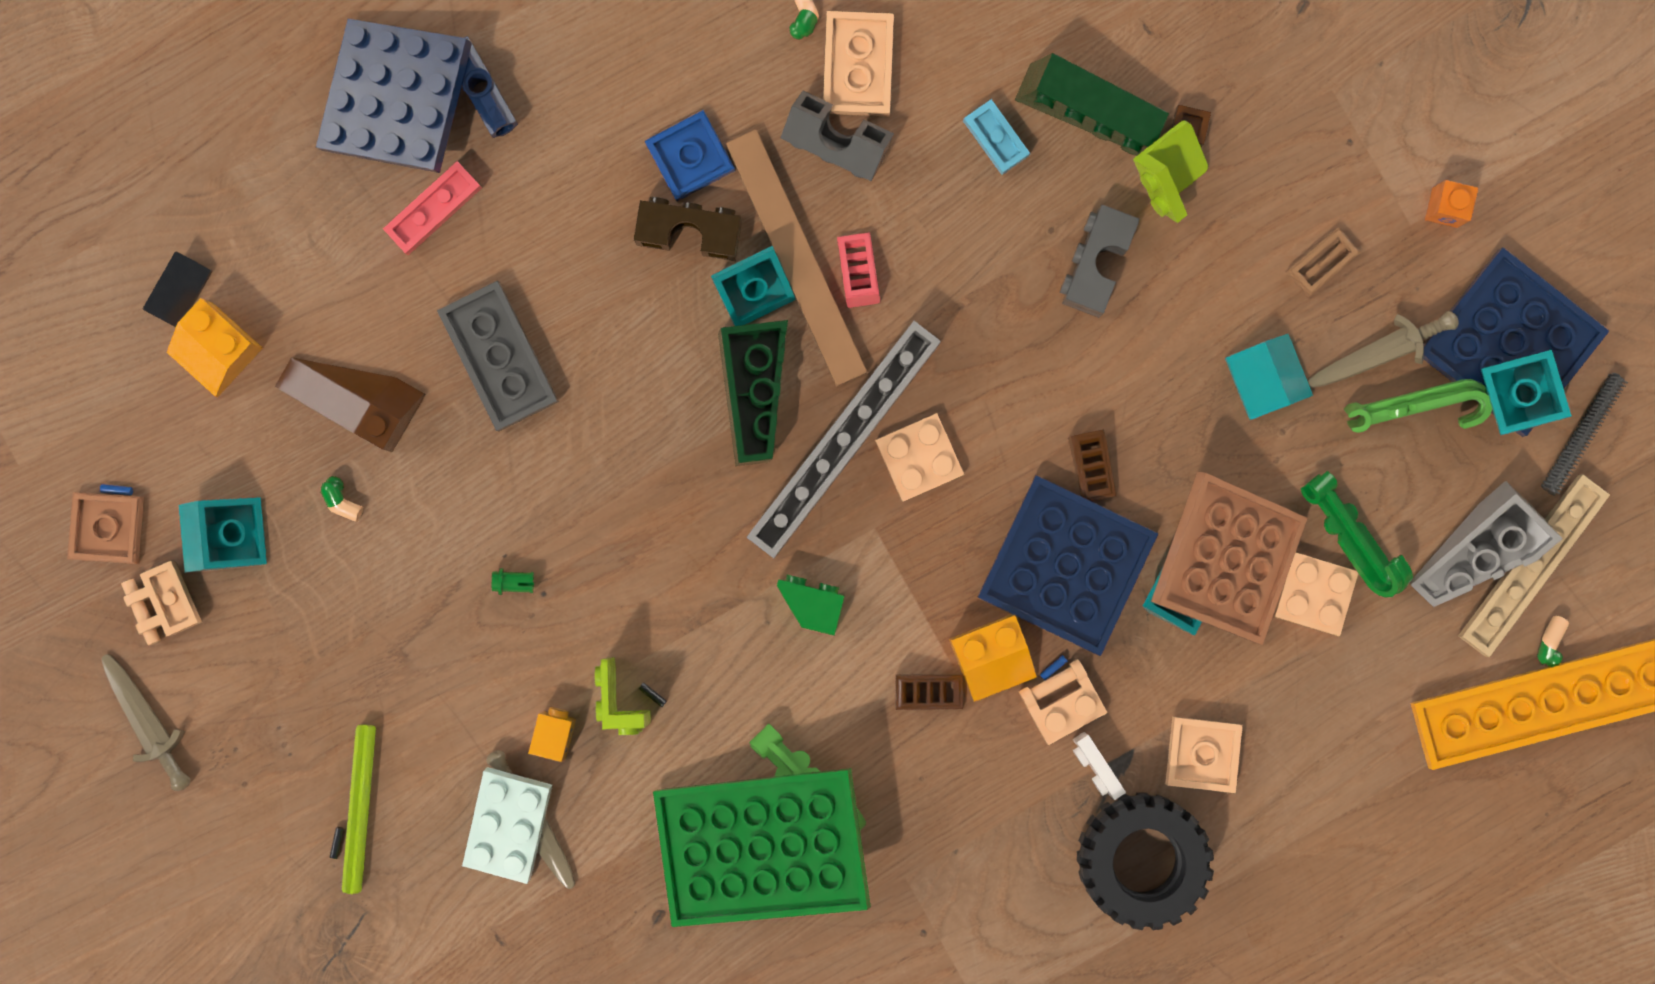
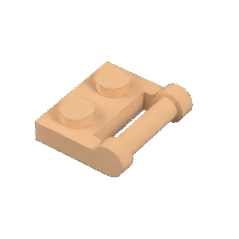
[1018,659,1108,745]

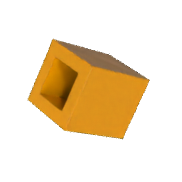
[528,707,576,762]

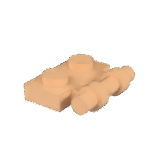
[121,561,202,646]

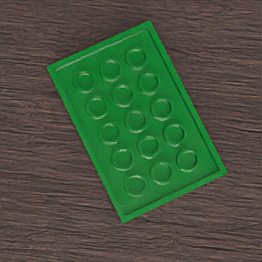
[653,768,871,927]

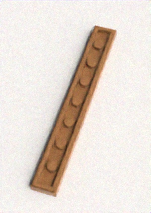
[726,130,867,387]

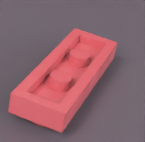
[383,161,482,255]

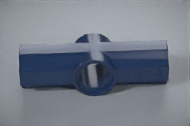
[462,36,518,138]

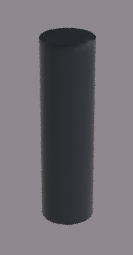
[638,682,667,707]
[329,827,344,859]

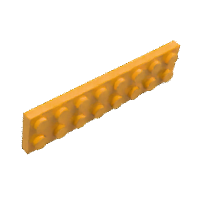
[1410,639,1655,770]

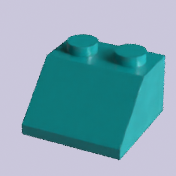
[1481,350,1572,435]
[178,497,267,572]

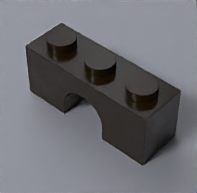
[634,197,742,261]

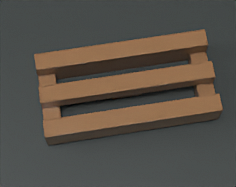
[1285,227,1361,298]

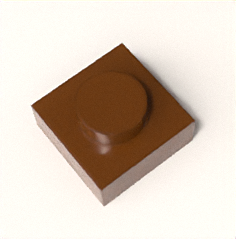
[1171,105,1211,147]

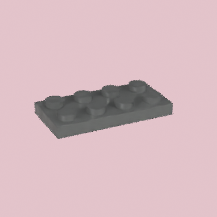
[437,281,559,432]

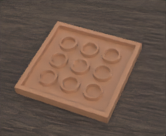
[1151,471,1308,645]

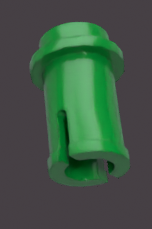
[491,568,534,595]

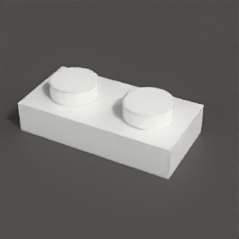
[1073,732,1126,800]

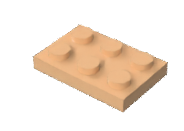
[823,11,894,116]

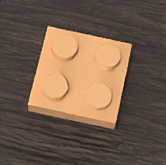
[875,413,964,502]
[1273,553,1358,636]
[1165,716,1243,793]

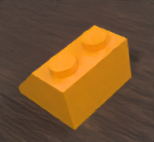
[167,298,263,398]
[949,614,1037,702]

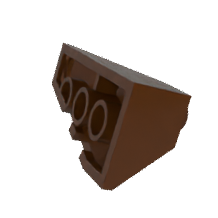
[275,357,426,452]

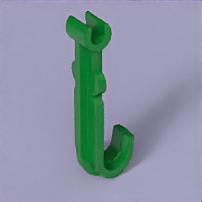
[1301,471,1413,598]

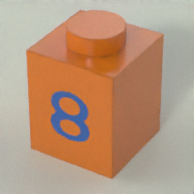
[1425,180,1478,228]

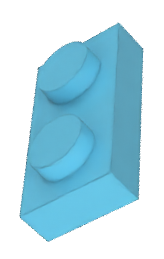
[963,99,1030,175]

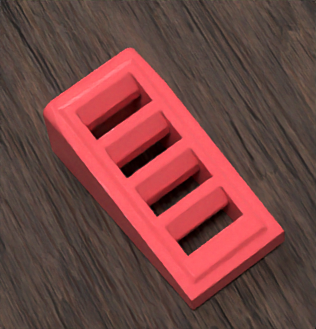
[837,232,880,308]

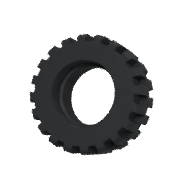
[1077,792,1214,931]

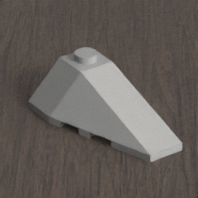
[1410,481,1563,607]

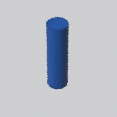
[100,484,133,496]
[1040,655,1068,681]

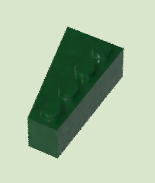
[1015,53,1169,156]
[718,320,788,467]

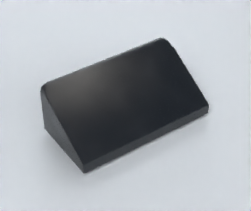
[143,251,213,327]

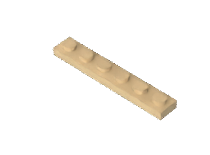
[1458,475,1610,657]

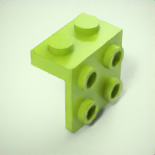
[1133,120,1208,223]
[595,657,651,735]

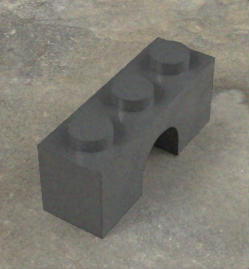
[781,91,894,181]
[1060,205,1140,318]

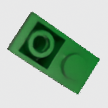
[777,574,844,636]

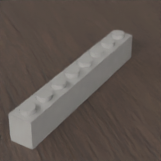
[747,321,941,559]

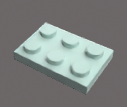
[462,767,552,884]

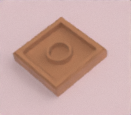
[67,492,144,564]

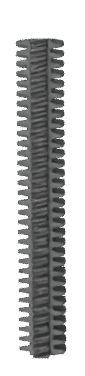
[1541,373,1628,496]

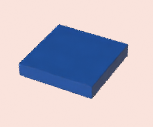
[645,110,735,202]

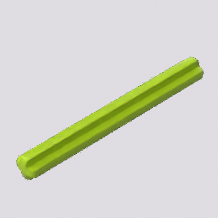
[341,724,376,894]

